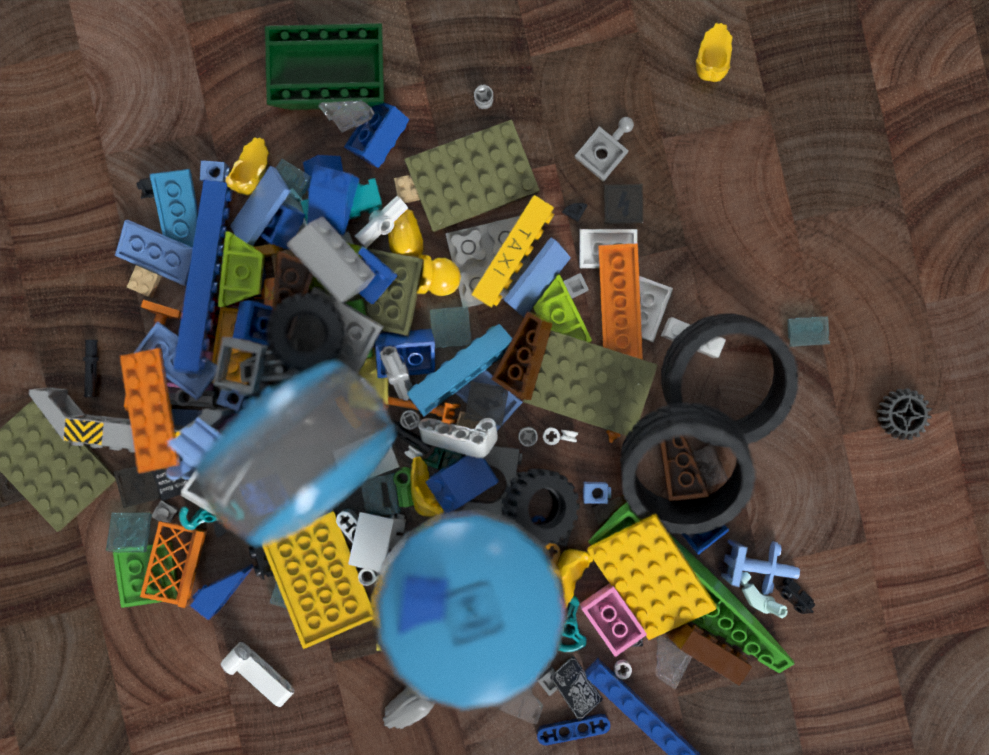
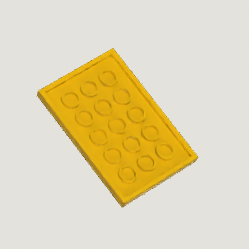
[262,511,376,649]
[588,513,717,640]

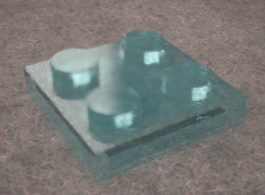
[430,306,472,348]
[106,513,152,552]

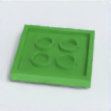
[113,542,179,608]

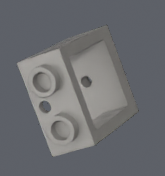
[213,337,268,396]

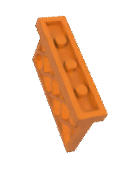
[140,521,207,608]

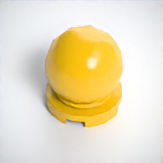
[417,254,461,296]

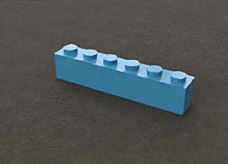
[407,324,512,416]

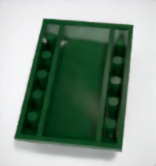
[265,23,384,110]

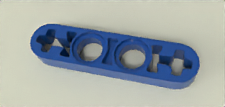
[537,714,610,745]

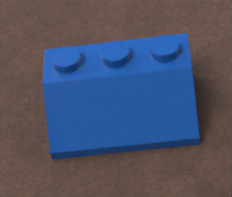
[344,103,410,168]
[374,329,435,378]

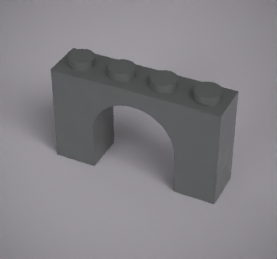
[464,445,522,524]

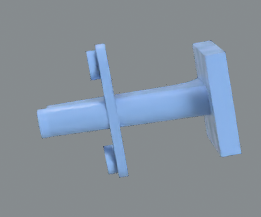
[166,417,220,480]
[721,539,800,595]

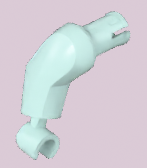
[740,571,788,618]

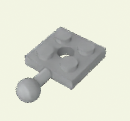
[574,117,634,182]

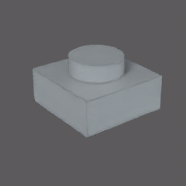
[563,273,589,299]
[151,500,179,523]
[537,667,558,696]

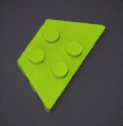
[218,231,265,307]
[533,274,592,342]

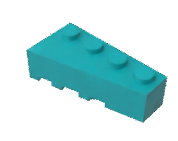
[300,178,383,224]

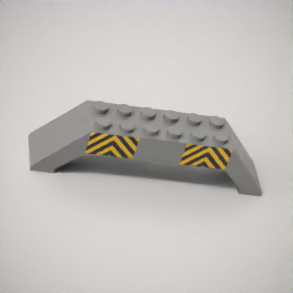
[29,387,234,452]

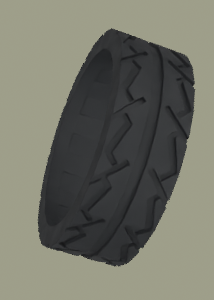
[661,313,798,447]
[620,403,755,534]

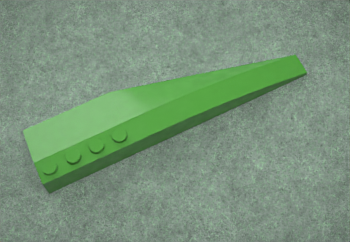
[588,503,794,673]

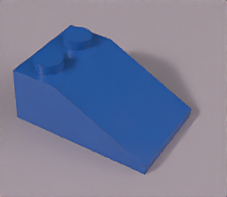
[307,165,359,236]
[260,201,305,250]
[232,301,300,348]
[426,455,499,514]
[190,564,254,620]
[398,575,448,637]

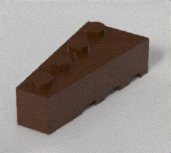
[271,250,314,340]
[491,311,553,400]
[661,435,709,501]
[666,622,752,686]

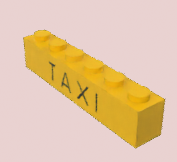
[471,195,555,308]

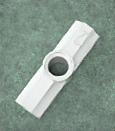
[355,196,408,248]

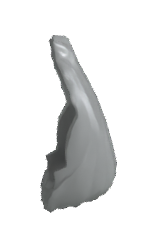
[383,685,435,729]

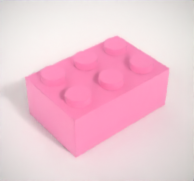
[580,583,647,657]

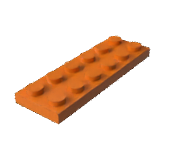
[599,243,643,359]
[120,348,180,473]

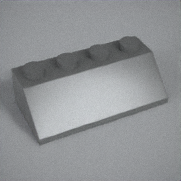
[287,216,375,304]

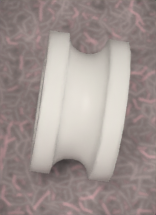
[543,428,560,445]
[560,429,578,442]
[405,445,424,459]
[614,660,632,679]

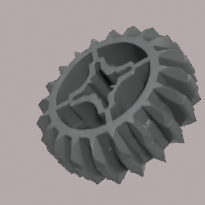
[877,388,932,440]

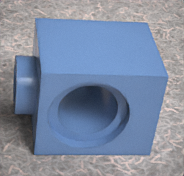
[200,161,231,182]
[217,389,250,411]
[583,482,611,504]

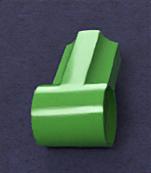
[394,467,413,507]

